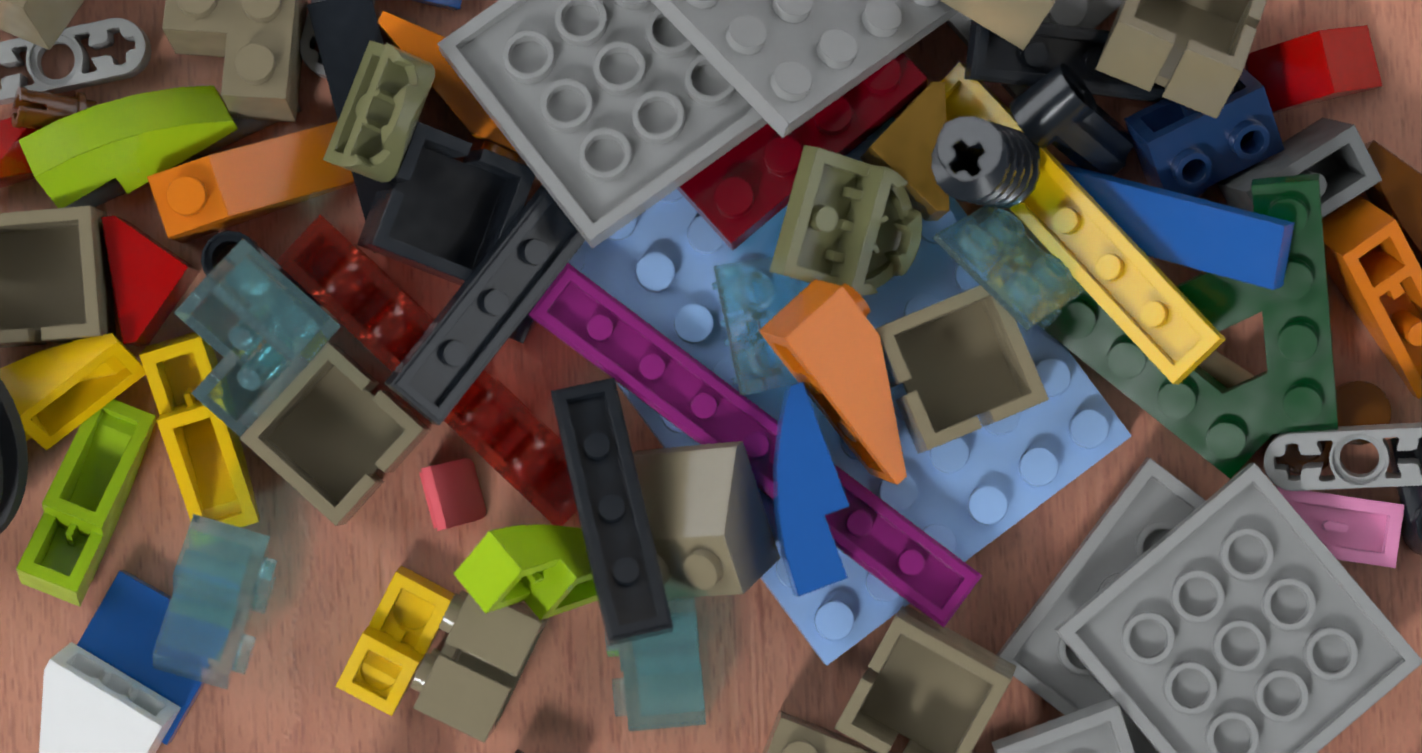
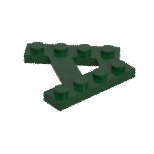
[1032,173,1338,479]

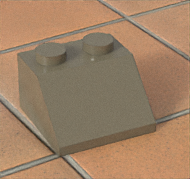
[633,441,780,598]

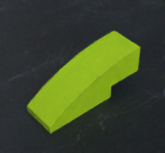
[18,85,238,208]
[16,399,156,607]
[453,524,598,620]

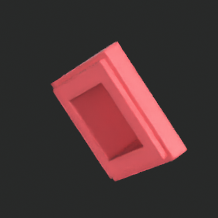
[419,458,487,531]

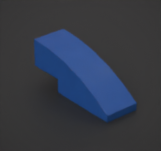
[773,382,849,597]

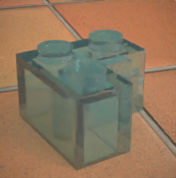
[174,239,341,436]
[153,514,278,690]
[605,597,706,731]

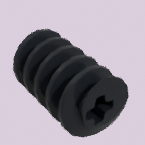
[932,116,1040,209]

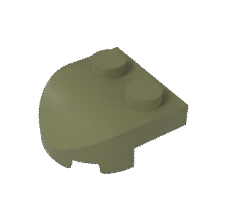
[323,40,435,182]
[769,145,922,295]

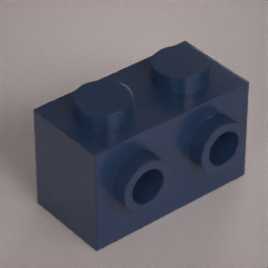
[1124,68,1285,197]

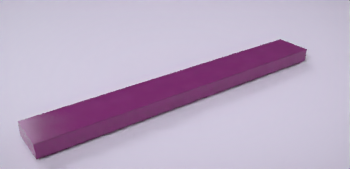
[529,263,982,628]

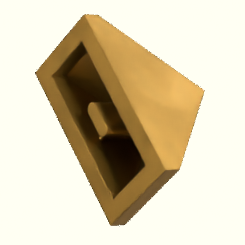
[860,82,950,221]

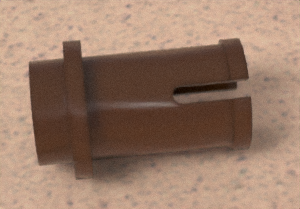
[12,87,97,130]

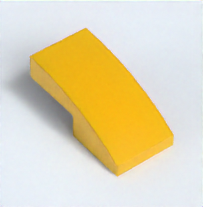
[335,565,455,717]

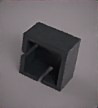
[357,122,535,286]

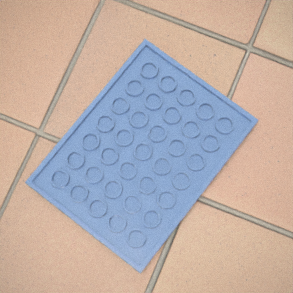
[548,116,1132,666]

